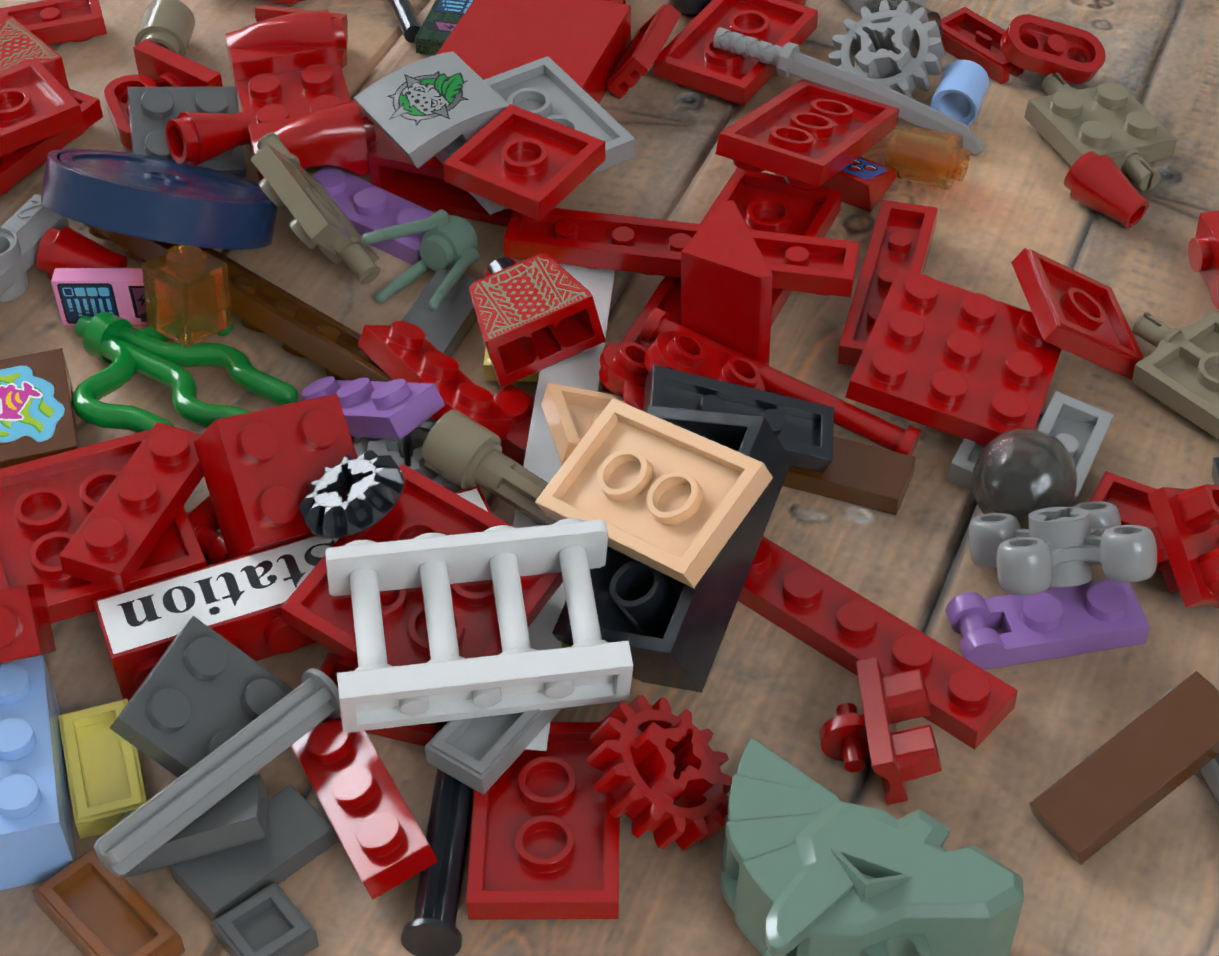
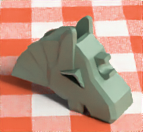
[719,737,1024,956]

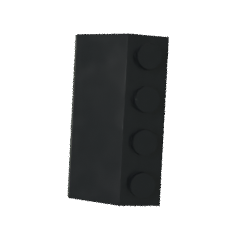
[552,405,792,693]

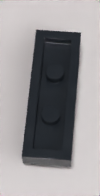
[643,365,834,473]

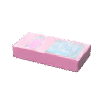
[51,268,180,326]

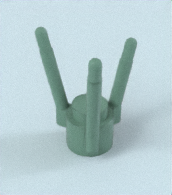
[362,209,480,311]

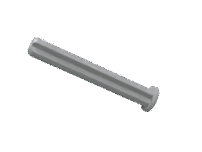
[94,668,341,877]

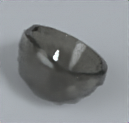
[972,428,1077,529]

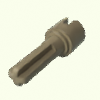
[420,410,557,525]

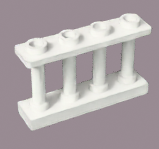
[325,518,633,733]

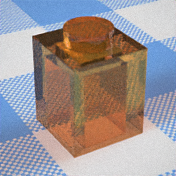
[142,245,232,348]

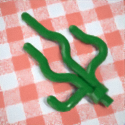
[72,306,298,433]

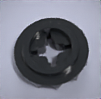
[298,450,405,539]

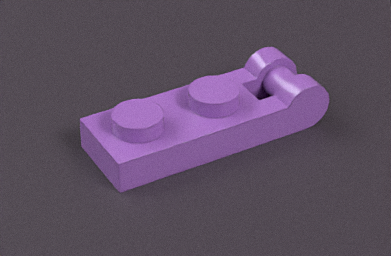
[945,579,1150,670]

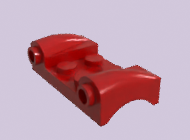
[225,10,376,182]

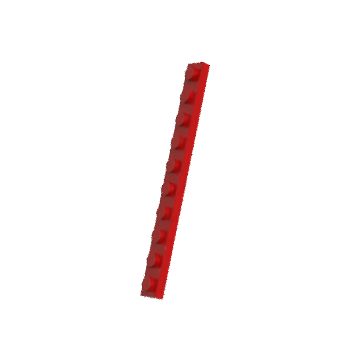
[493,384,1018,750]

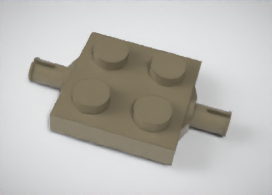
[1024,73,1177,191]
[251,132,380,285]
[1132,311,1219,440]

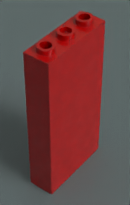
[368,0,631,227]

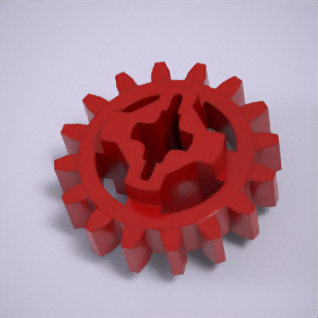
[587,695,733,851]

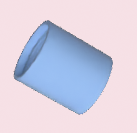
[930,60,989,127]

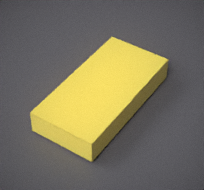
[58,699,148,839]

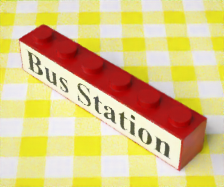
[93,486,493,701]

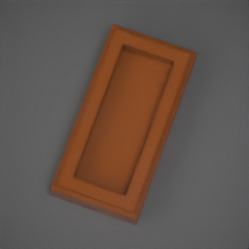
[32,847,185,956]

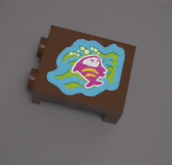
[0,348,80,469]

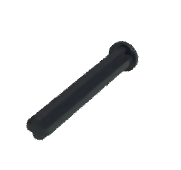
[401,721,474,956]

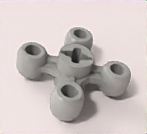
[968,501,1157,595]

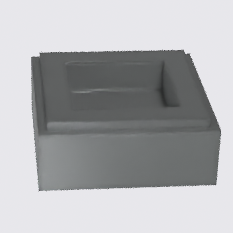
[211,882,319,956]

